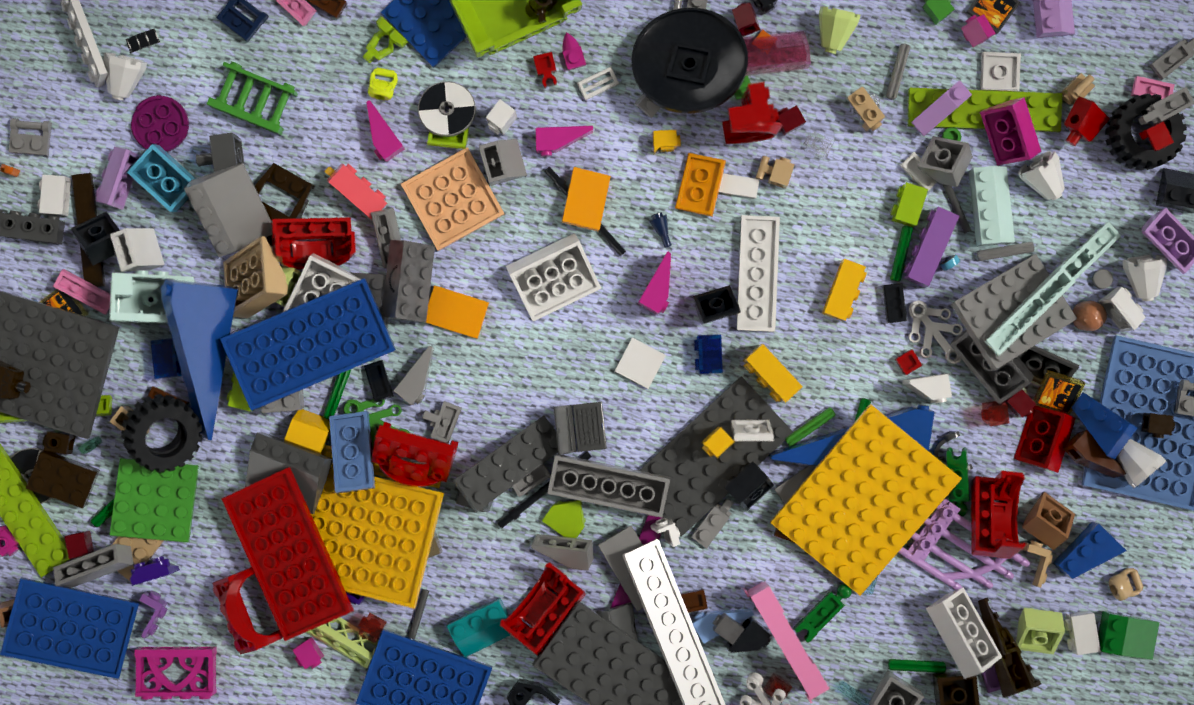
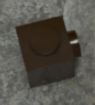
[1141,413,1175,438]
[43,431,75,454]

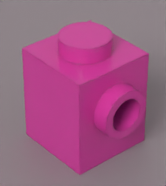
[961,14,996,47]
[293,637,324,669]

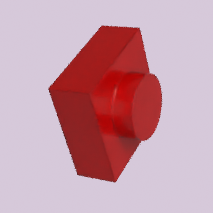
[895,349,922,375]

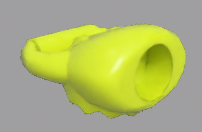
[368,67,398,100]

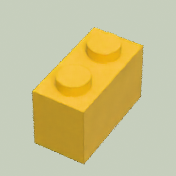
[701,427,734,458]

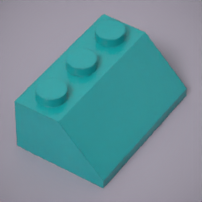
[447,598,511,657]

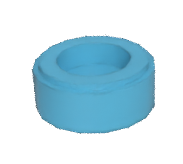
[940,254,960,271]

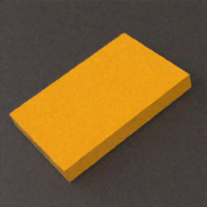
[675,153,726,217]
[561,167,611,231]
[425,285,489,339]

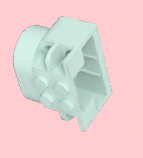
[109,270,194,324]

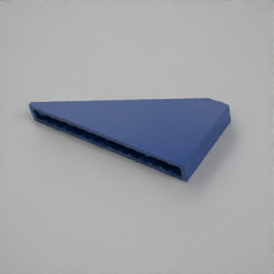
[161,279,238,440]
[769,404,935,466]

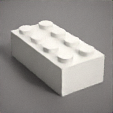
[926,587,1002,679]

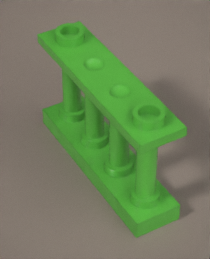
[207,61,298,136]

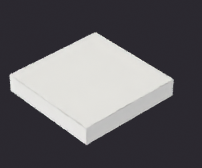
[980,52,1021,92]
[615,337,666,389]
[731,420,774,441]

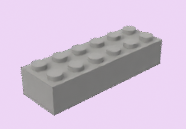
[547,454,670,517]

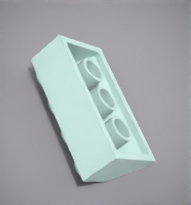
[969,166,1015,246]

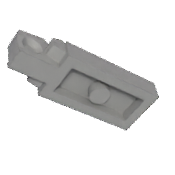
[1149,38,1194,80]
[1138,87,1194,125]
[691,498,734,549]

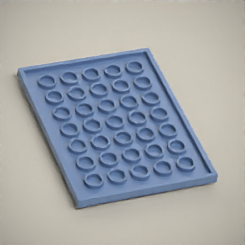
[1081,335,1194,511]

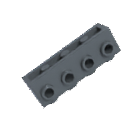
[0,209,65,245]

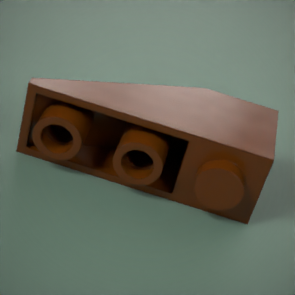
[1063,430,1126,478]

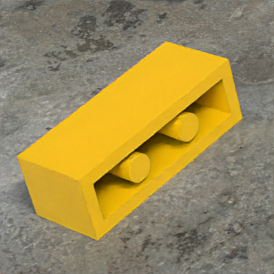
[822,259,867,321]

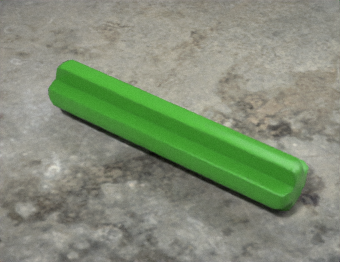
[785,407,836,446]

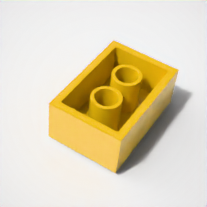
[743,344,803,403]

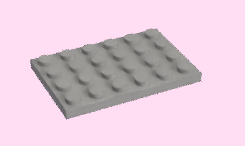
[951,254,1077,371]

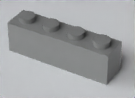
[53,544,134,588]

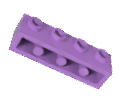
[904,206,959,288]

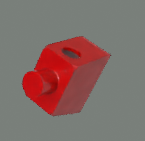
[1064,96,1110,146]

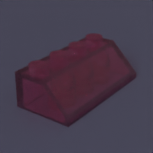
[743,31,811,76]

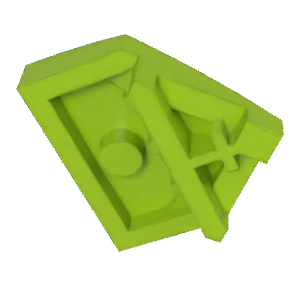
[542,500,586,538]

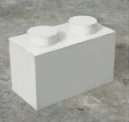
[486,99,517,135]
[37,175,71,216]
[1064,611,1101,655]

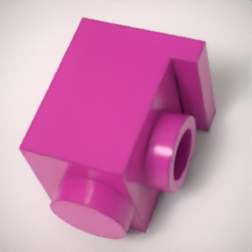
[0,526,19,557]

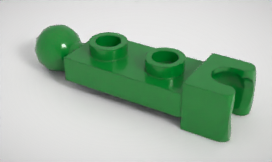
[946,447,970,517]
[793,584,852,643]

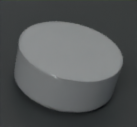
[1092,269,1113,289]

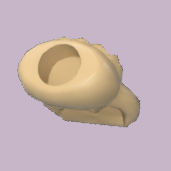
[1109,568,1144,601]

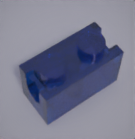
[694,334,723,374]
[150,338,182,379]

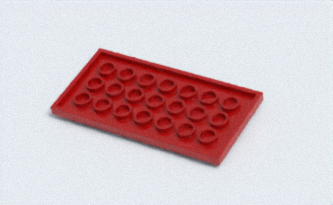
[222,467,354,641]

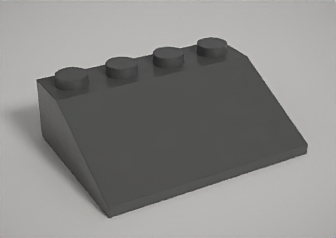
[245,432,333,514]

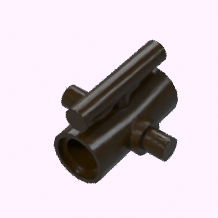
[525,0,559,24]

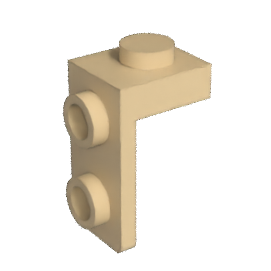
[847,87,885,132]
[1023,540,1052,588]

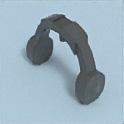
[933,431,973,471]

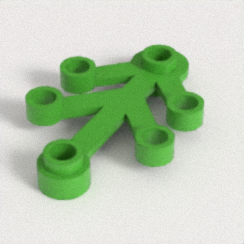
[343,399,410,449]

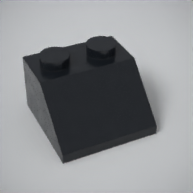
[1156,168,1194,213]
[71,212,120,265]
[693,285,741,325]
[724,461,774,512]
[726,616,771,653]

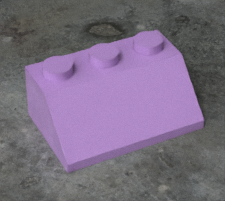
[1033,0,1075,38]
[96,146,141,210]
[1142,208,1194,274]

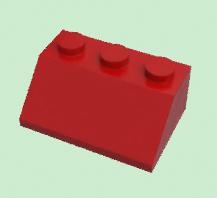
[1014,406,1076,473]

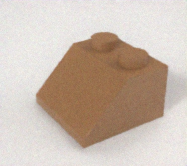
[1022,492,1075,550]

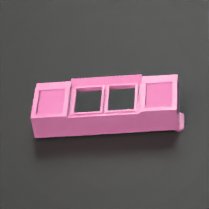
[743,581,830,703]

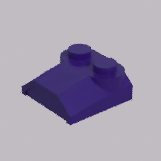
[130,556,180,586]

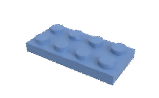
[329,411,375,493]

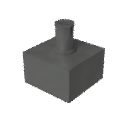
[196,133,245,172]

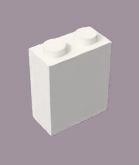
[110,228,165,272]

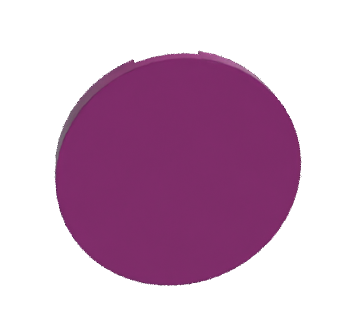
[131,95,189,152]

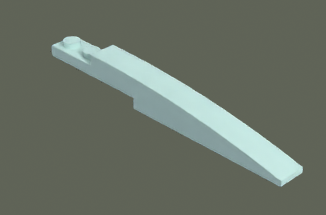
[984,222,1121,356]

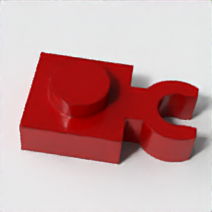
[533,52,557,88]

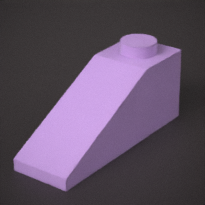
[911,80,972,137]

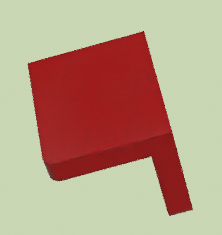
[1139,121,1174,151]

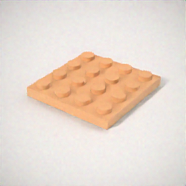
[401,147,505,251]

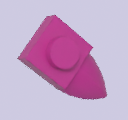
[562,32,586,71]

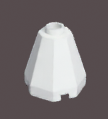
[103,52,147,100]
[1018,151,1065,200]
[1123,255,1167,301]
[1116,439,1166,489]

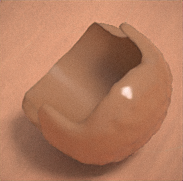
[1073,301,1107,331]

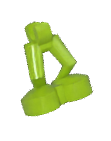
[363,16,408,63]

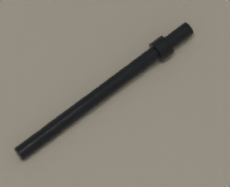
[544,167,626,256]
[497,451,592,529]

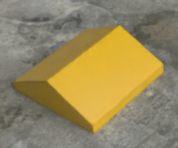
[284,409,330,454]

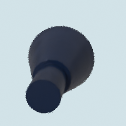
[649,212,672,248]

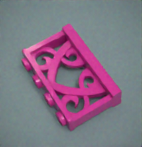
[135,646,217,700]

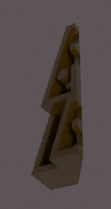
[978,598,1042,698]

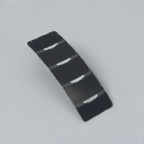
[125,28,160,54]

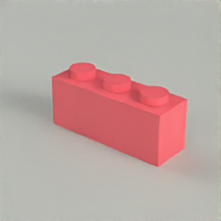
[327,163,387,220]

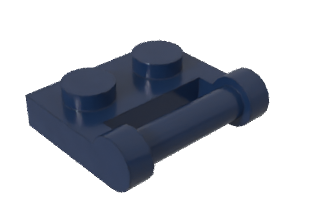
[216,0,269,42]

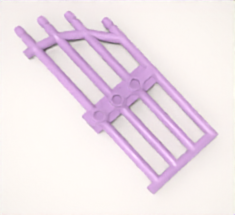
[898,499,1030,590]

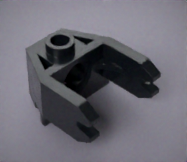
[507,678,560,705]

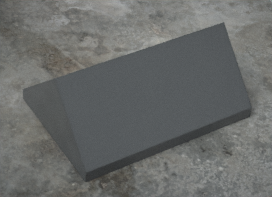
[1018,346,1079,386]

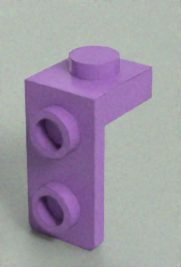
[139,591,168,639]

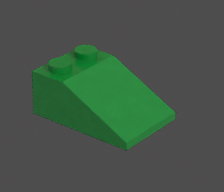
[1098,611,1160,660]

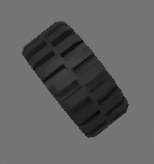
[1105,94,1187,170]
[121,394,202,473]

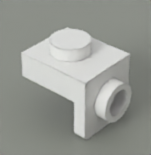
[650,518,680,547]

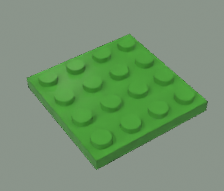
[110,458,199,542]

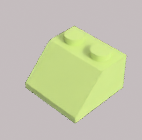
[1016,608,1065,654]

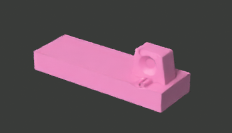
[53,269,110,315]

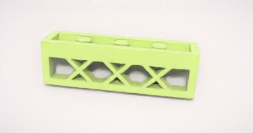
[307,617,379,669]

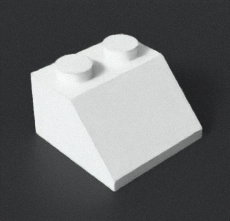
[1098,287,1146,332]
[902,374,952,403]

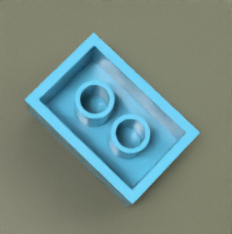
[127,144,196,212]

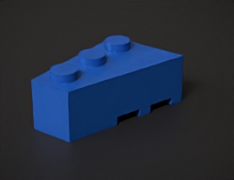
[1072,392,1138,460]
[1053,522,1127,579]

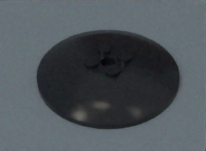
[631,7,748,114]

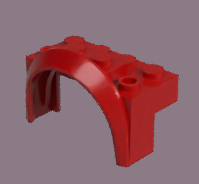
[722,82,782,144]
[271,217,356,270]
[371,422,459,487]
[971,470,1026,559]
[500,562,586,656]
[212,567,283,654]

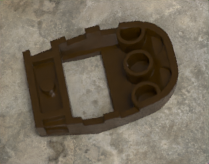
[255,163,314,246]

